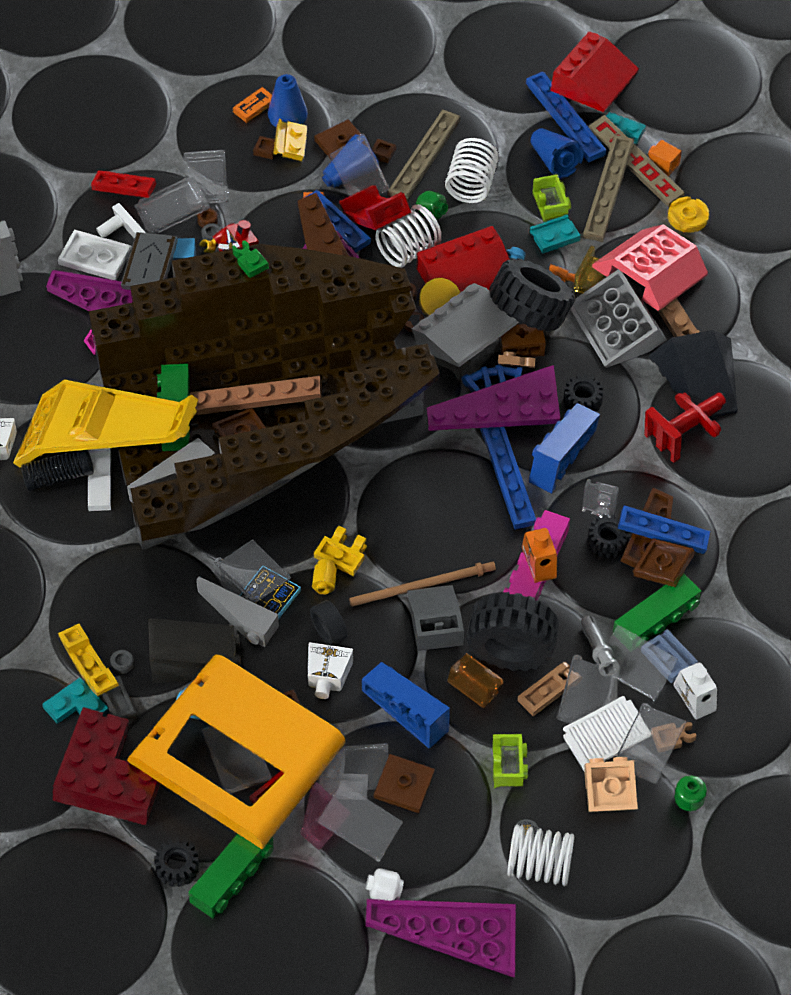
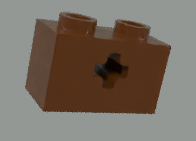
[498,324,546,358]

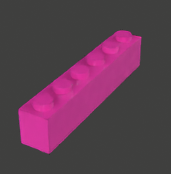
[503,510,570,601]

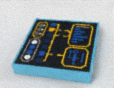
[239,566,301,620]

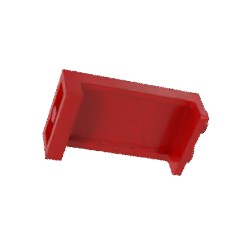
[339,185,411,230]

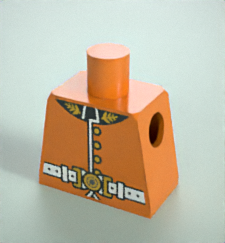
[522,528,557,583]

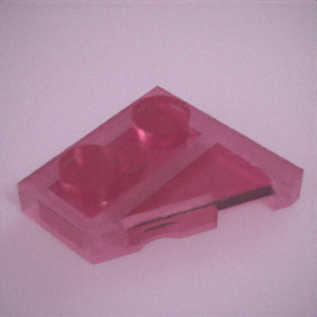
[301,782,351,850]

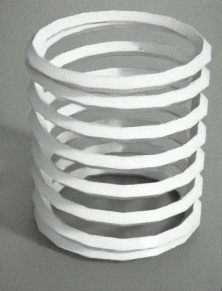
[445,138,499,203]
[376,204,441,268]
[507,824,574,887]

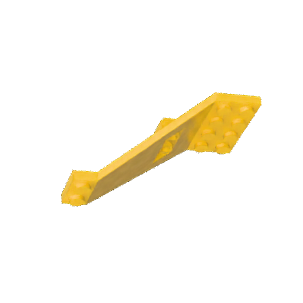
[13,380,199,468]

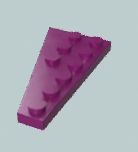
[47,270,132,311]
[427,365,560,431]
[366,899,516,978]

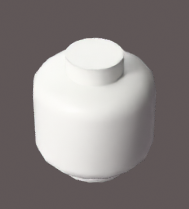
[366,868,403,901]

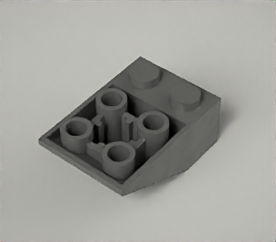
[407,585,464,651]

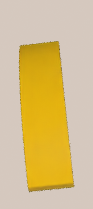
[58,624,119,696]

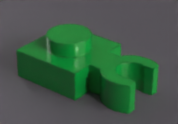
[232,240,269,278]

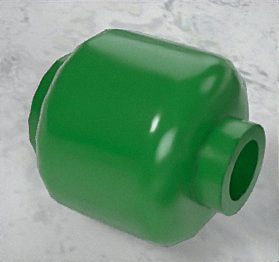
[416,190,448,220]
[674,775,707,811]

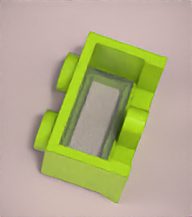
[533,174,571,222]
[492,734,528,788]

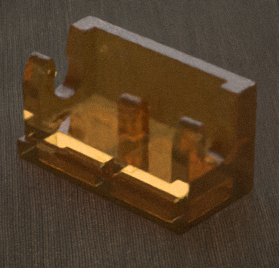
[447,654,503,708]

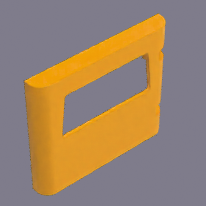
[128,654,345,849]

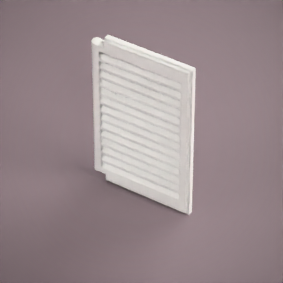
[563,696,652,770]

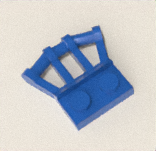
[461,364,523,392]

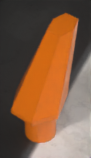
[549,264,578,283]

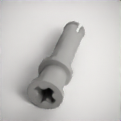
[581,616,620,677]

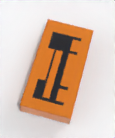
[233,87,272,123]

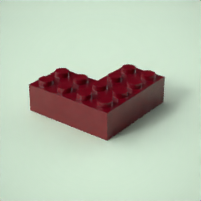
[53,707,160,825]

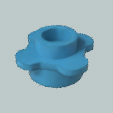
[506,247,526,260]

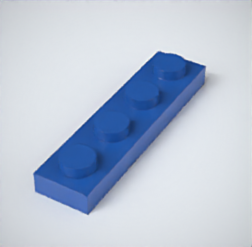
[304,190,371,253]
[618,506,710,554]

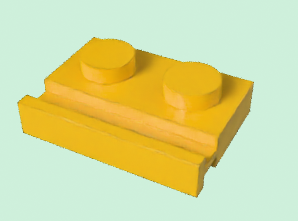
[274,119,307,161]

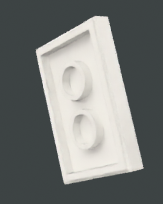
[58,230,132,281]

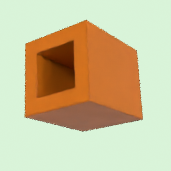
[648,139,682,176]

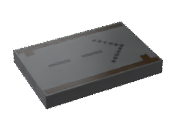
[121,232,178,290]

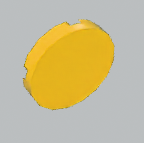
[668,197,709,233]
[419,278,460,316]

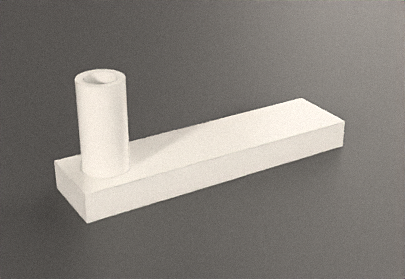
[96,203,146,239]
[88,448,111,511]

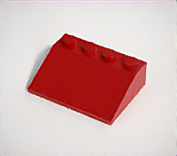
[550,31,639,113]
[417,226,509,293]

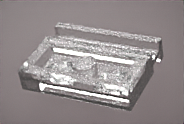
[582,479,619,518]

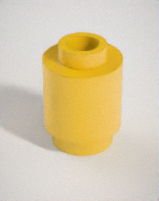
[312,559,337,595]

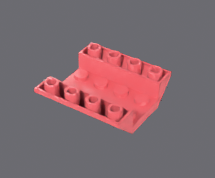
[592,225,708,311]

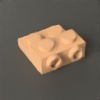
[584,757,638,812]

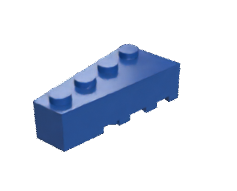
[529,403,600,494]
[362,662,450,749]

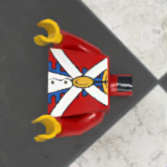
[199,220,259,253]

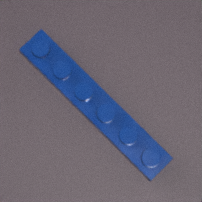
[526,71,606,163]
[480,427,536,529]

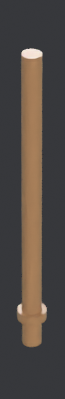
[349,561,496,607]

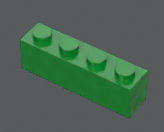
[157,364,190,451]
[612,573,701,652]
[188,834,274,918]

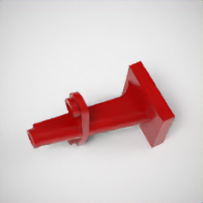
[644,392,726,463]

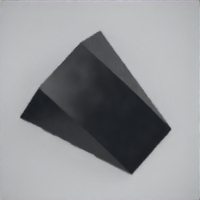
[649,330,738,418]

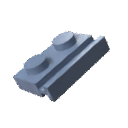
[641,629,698,683]

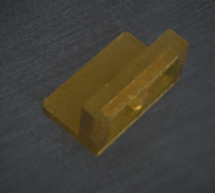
[574,246,605,293]

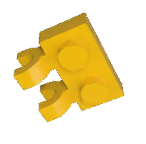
[314,525,367,576]

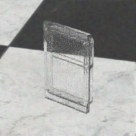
[184,150,229,205]
[134,177,210,234]
[202,726,272,794]

